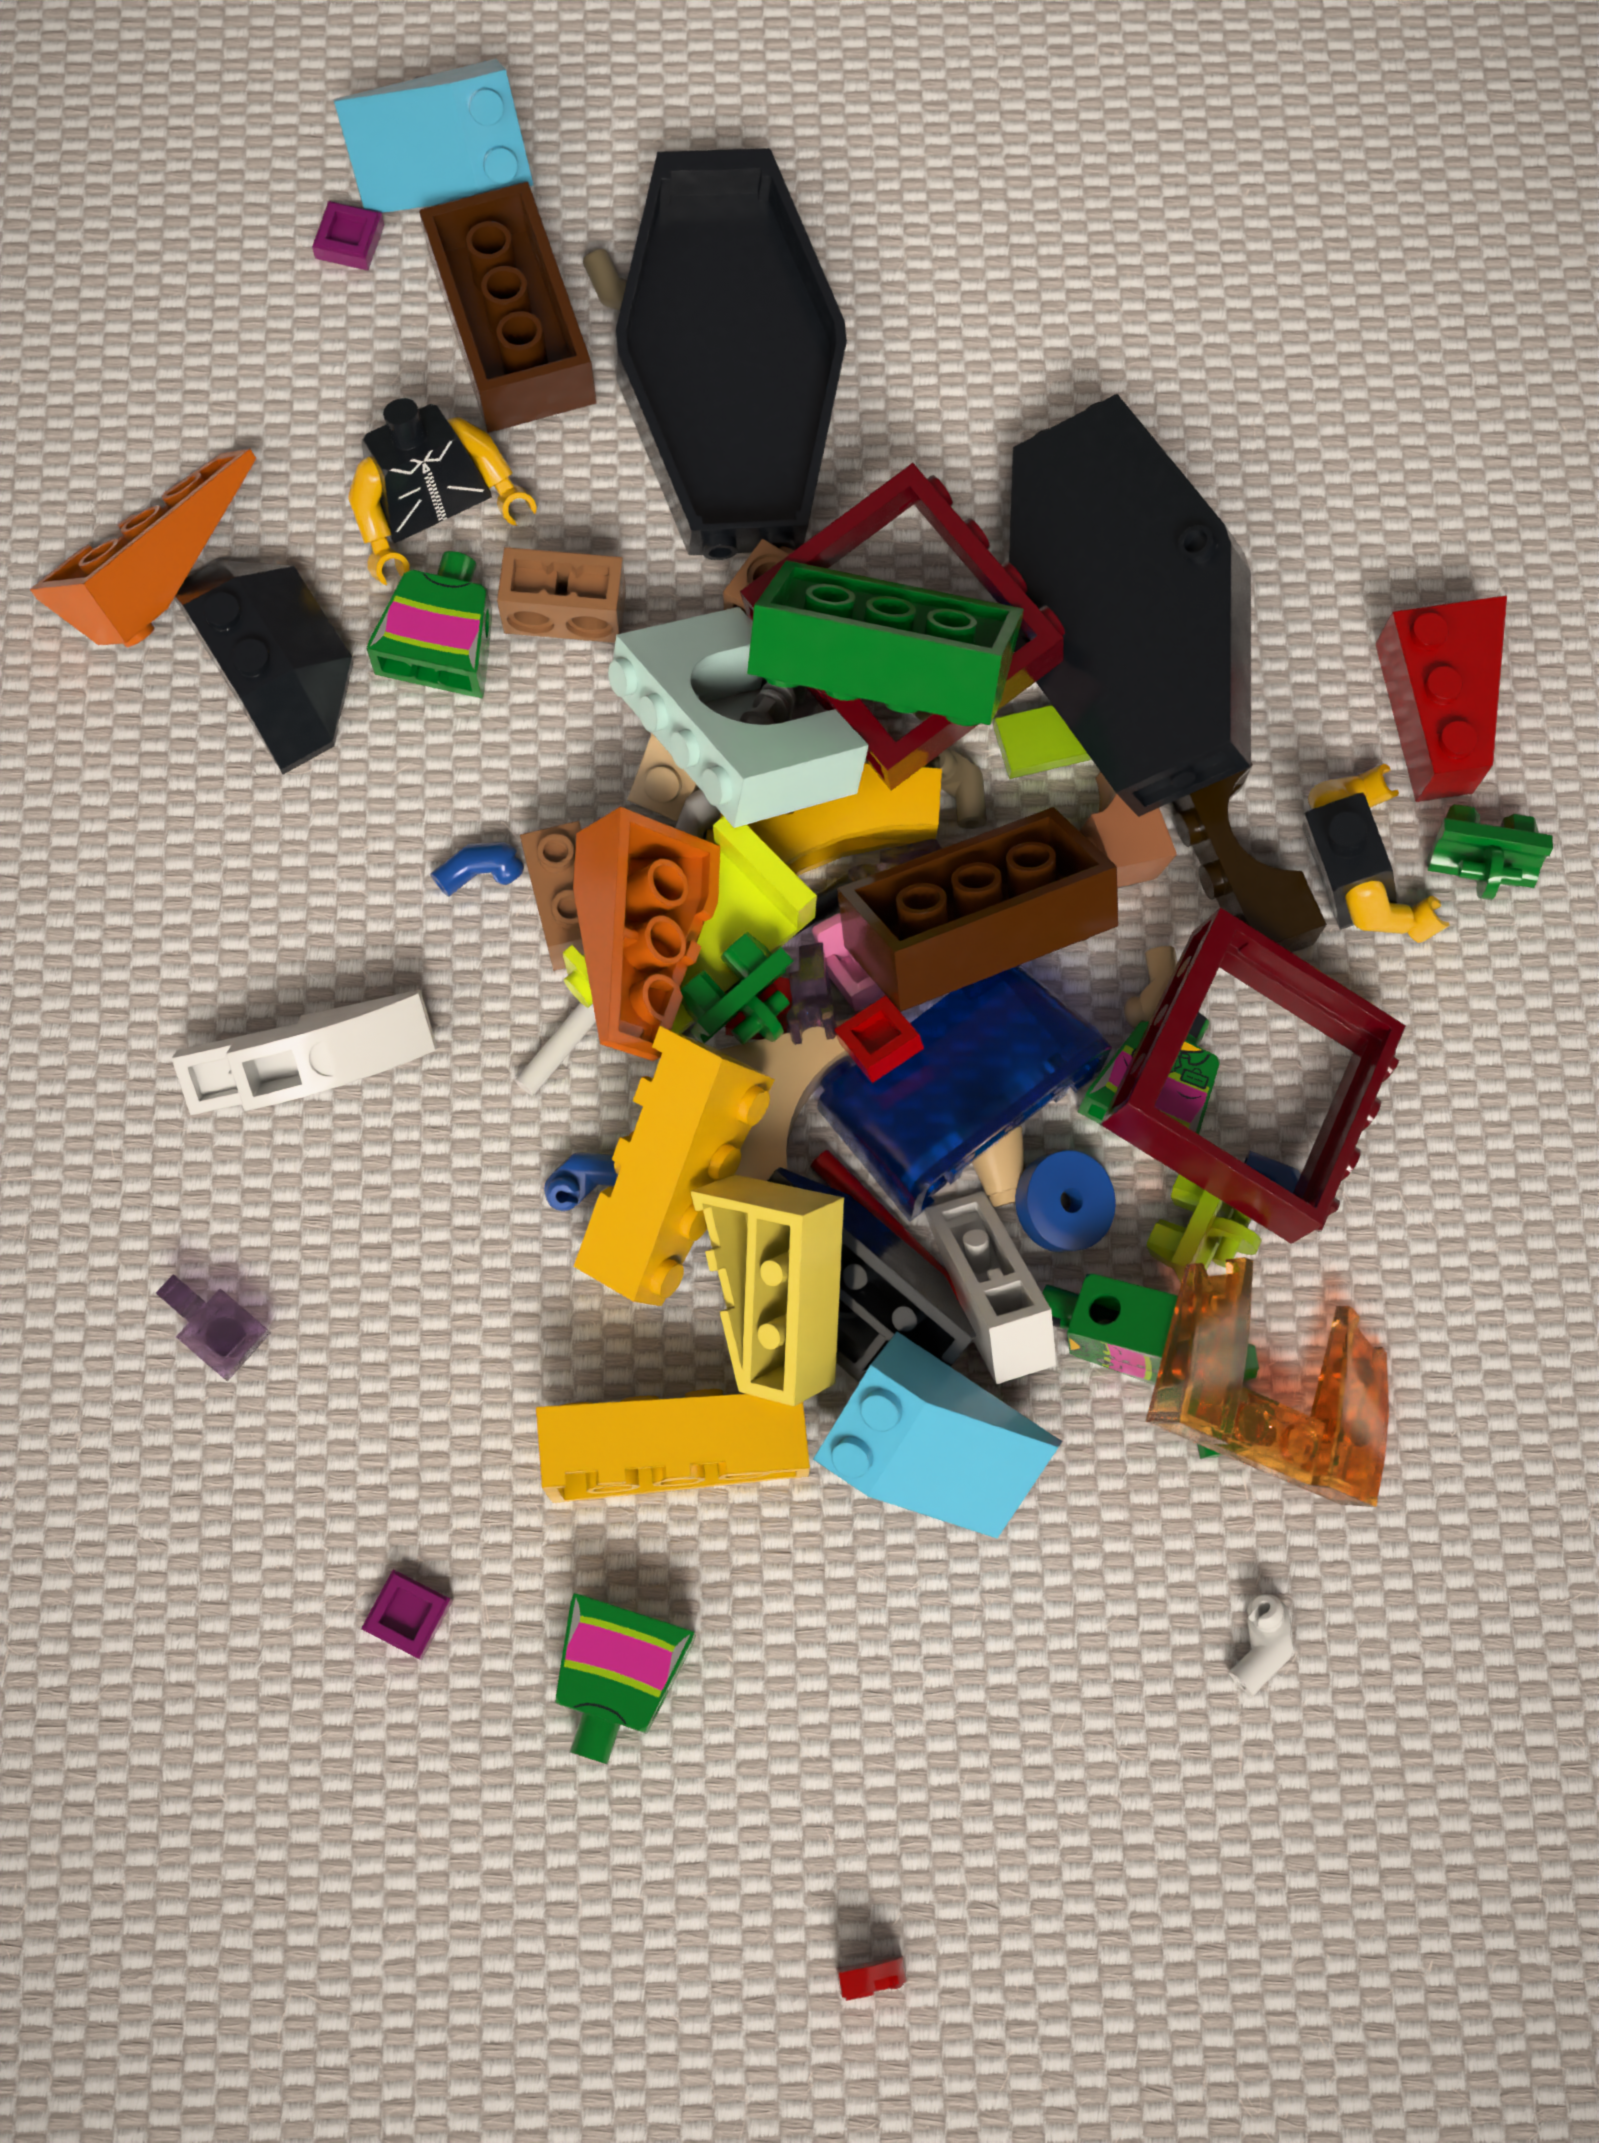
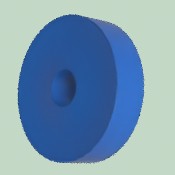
[1015,1150,1116,1253]

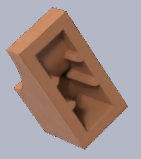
[1079,772,1177,888]

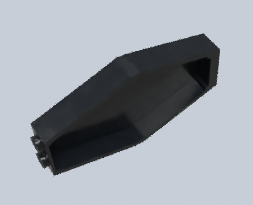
[614,148,847,560]
[1009,394,1251,817]

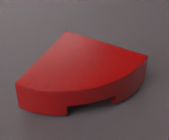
[836,1956,907,2001]

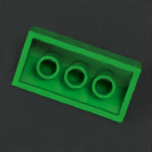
[747,560,1024,726]

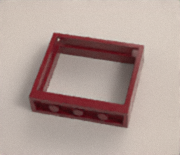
[740,463,1065,791]
[1100,907,1406,1244]

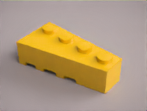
[573,1026,775,1307]
[536,1389,810,1503]

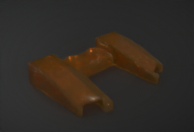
[1145,1257,1389,1507]

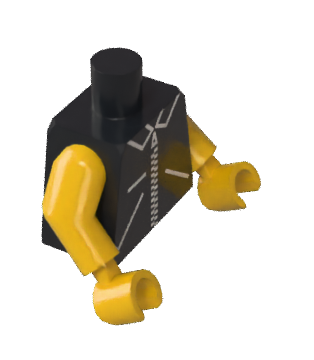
[348,398,537,586]
[1302,764,1450,943]

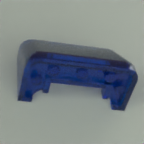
[817,965,1112,1222]

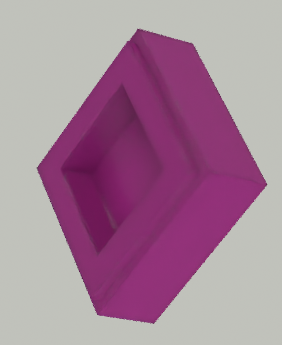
[312,201,385,271]
[361,1569,453,1660]

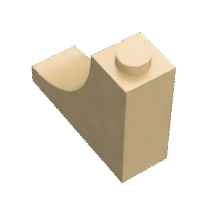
[719,1018,854,1181]

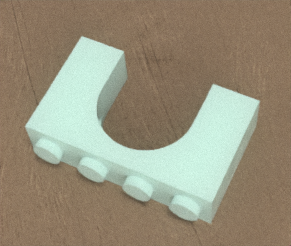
[608,607,869,828]

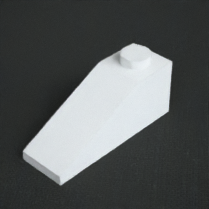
[925,1191,1057,1384]

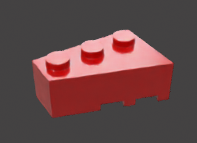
[1375,595,1507,802]

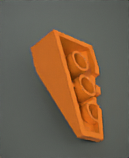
[30,449,257,647]
[573,806,720,1061]

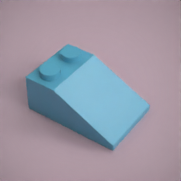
[333,58,534,213]
[813,1332,1062,1539]

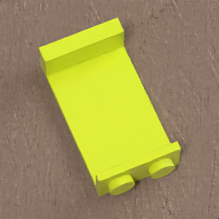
[563,816,817,1034]

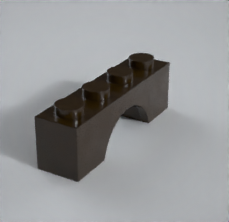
[1173,762,1327,953]

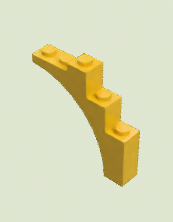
[706,763,942,876]

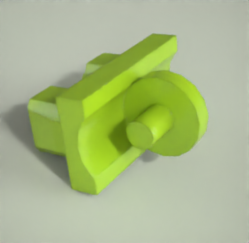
[1146,1174,1262,1290]

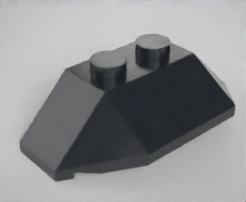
[174,560,354,775]
[767,1167,976,1382]

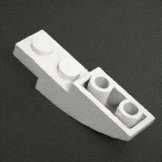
[171,990,437,1115]

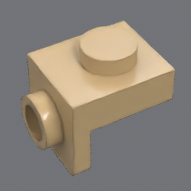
[627,734,699,821]

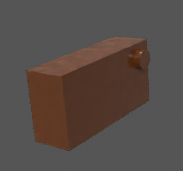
[419,181,597,433]
[837,807,1119,1012]

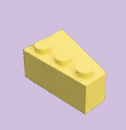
[691,1174,844,1406]

